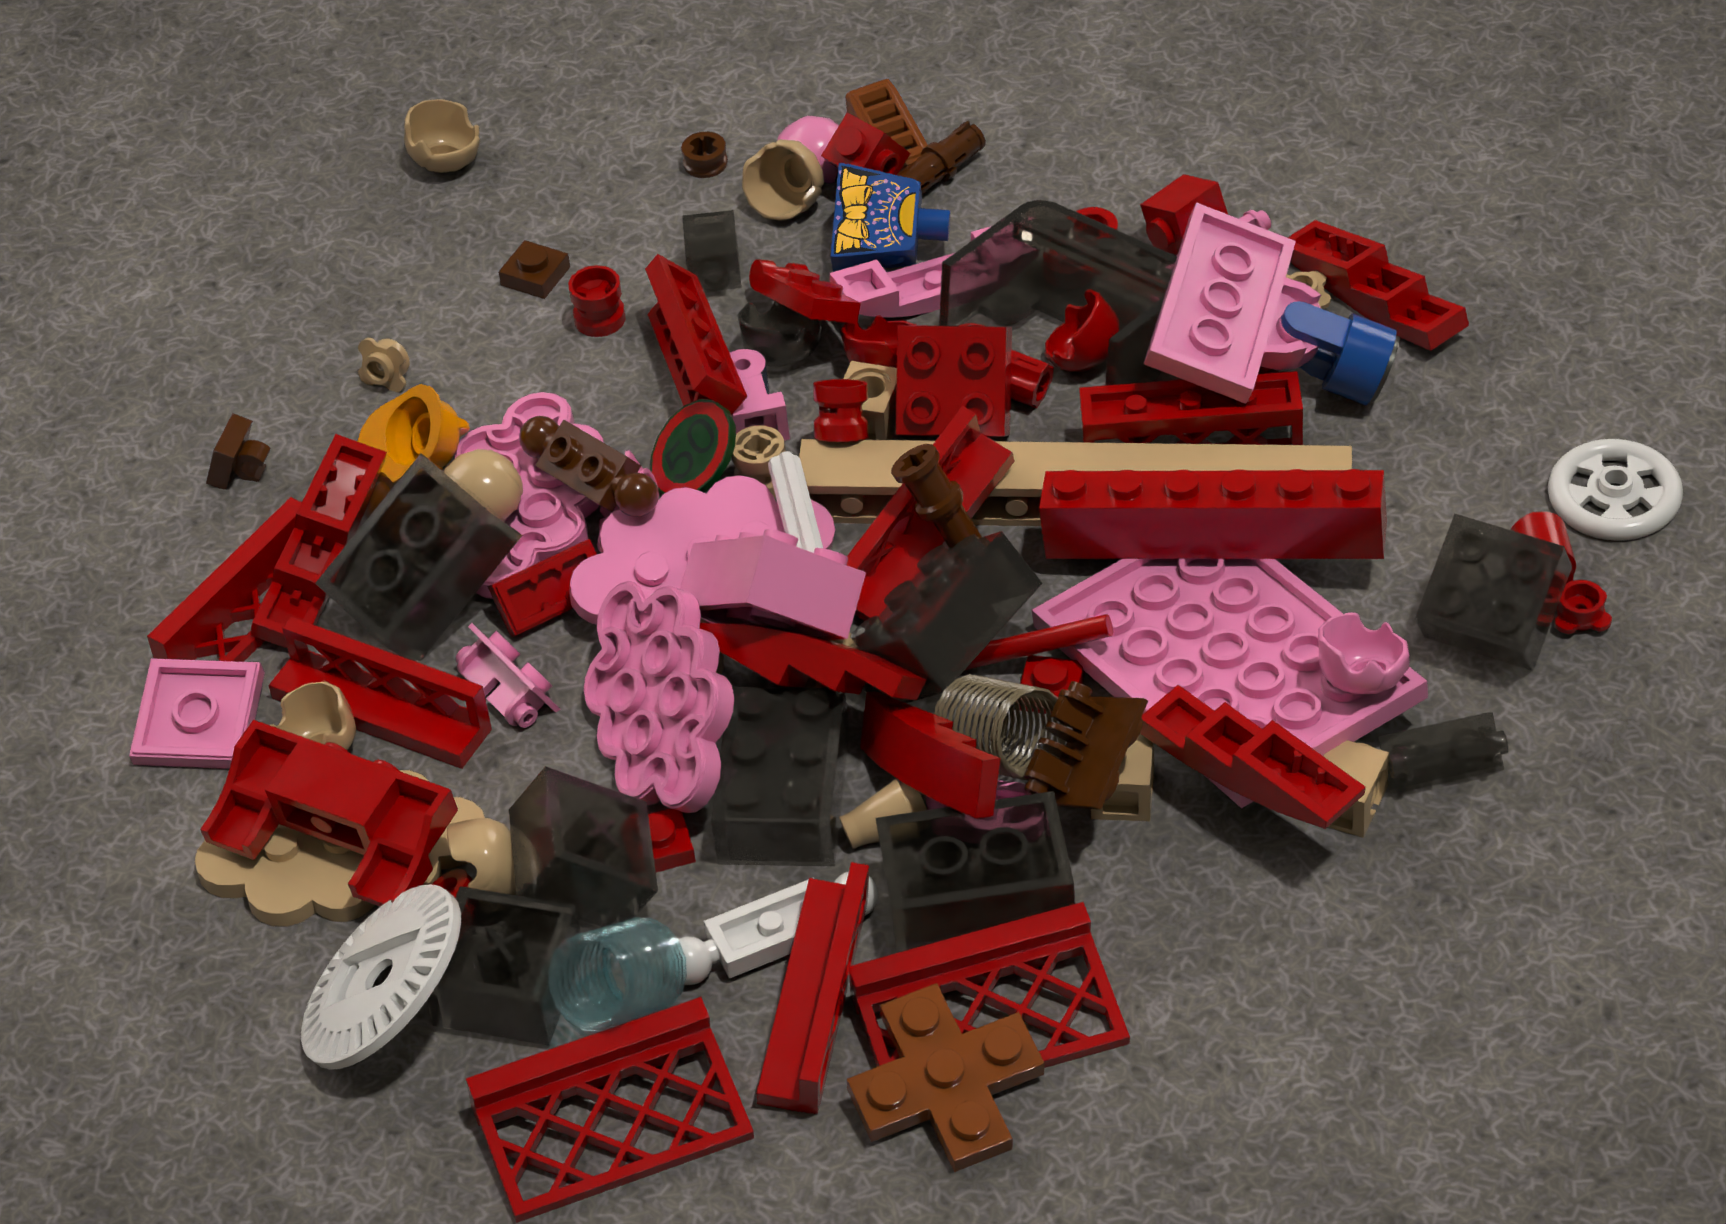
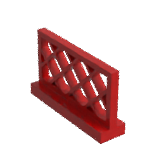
[849,902,1130,1068]
[465,997,754,1223]

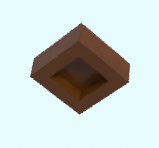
[498,240,570,299]

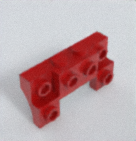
[200,719,458,907]

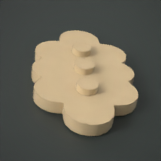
[195,770,485,927]

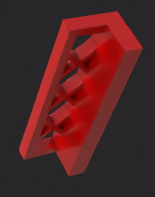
[645,254,748,415]
[1079,371,1303,445]
[846,406,1015,632]
[147,497,350,662]
[268,617,492,769]
[756,862,869,1114]

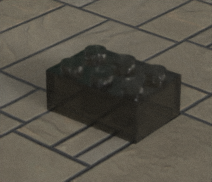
[315,453,523,663]
[850,531,1043,703]
[711,687,850,867]
[875,791,1075,953]

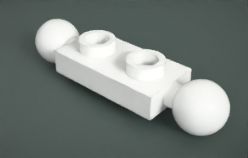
[664,871,878,985]

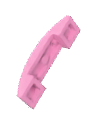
[830,219,1041,317]

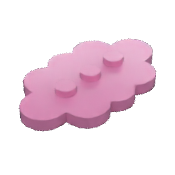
[433,392,604,599]
[569,475,835,625]
[584,581,734,813]

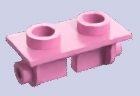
[456,623,561,728]

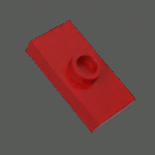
[487,539,597,637]

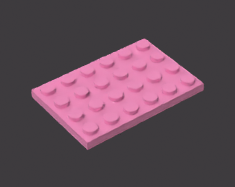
[1032,559,1428,808]

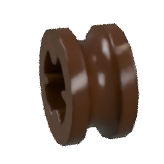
[681,131,728,178]

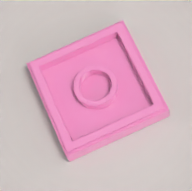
[129,658,265,769]

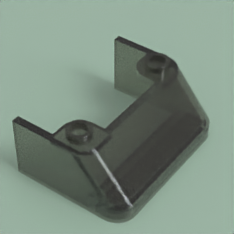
[939,200,1177,386]

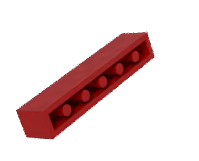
[1039,469,1387,559]

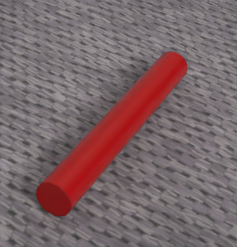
[944,614,1113,674]

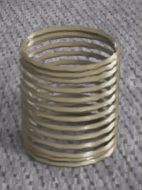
[934,674,1068,780]

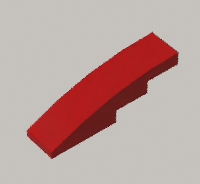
[1287,220,1469,351]
[250,434,387,648]
[699,623,927,700]
[1140,685,1366,829]
[860,691,1000,819]

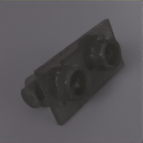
[1378,712,1508,794]

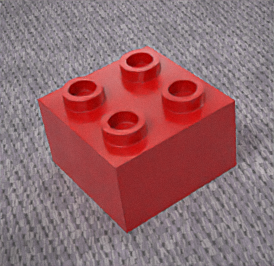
[896,325,1012,437]

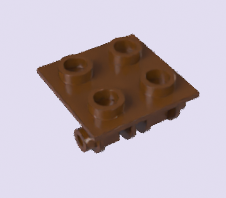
[1023,681,1148,810]

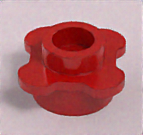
[1550,580,1612,634]

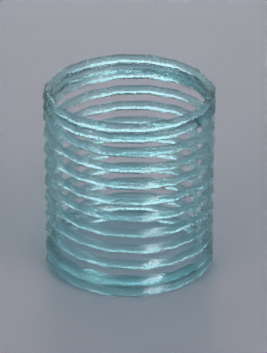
[548,917,687,1031]

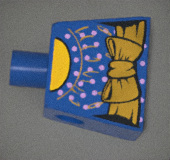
[830,163,950,272]

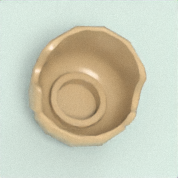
[404,99,480,173]
[742,139,824,221]
[439,449,523,528]
[270,681,356,750]
[447,818,524,908]

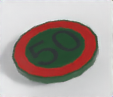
[650,399,736,494]

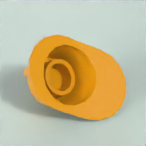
[358,384,470,483]

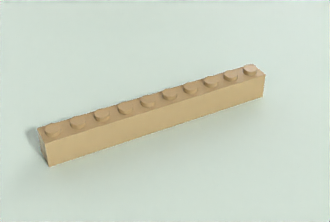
[799,439,1352,526]

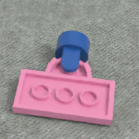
[1144,202,1399,406]

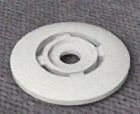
[301,884,461,1070]

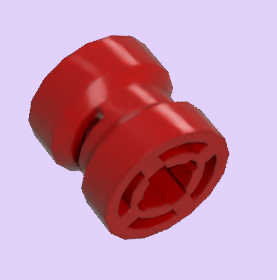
[568,265,626,337]
[813,379,868,442]

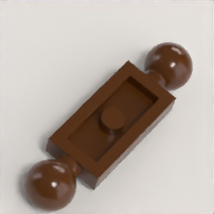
[519,416,659,517]

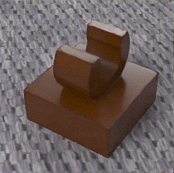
[206,413,271,489]

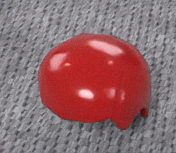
[1045,289,1119,372]
[841,315,916,368]

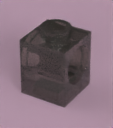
[682,210,742,292]

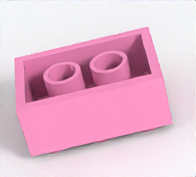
[680,529,866,640]

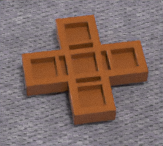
[847,983,1045,1172]

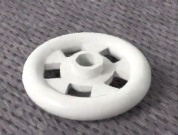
[1548,439,1683,541]

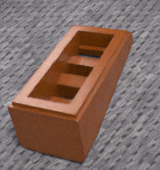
[845,79,928,172]

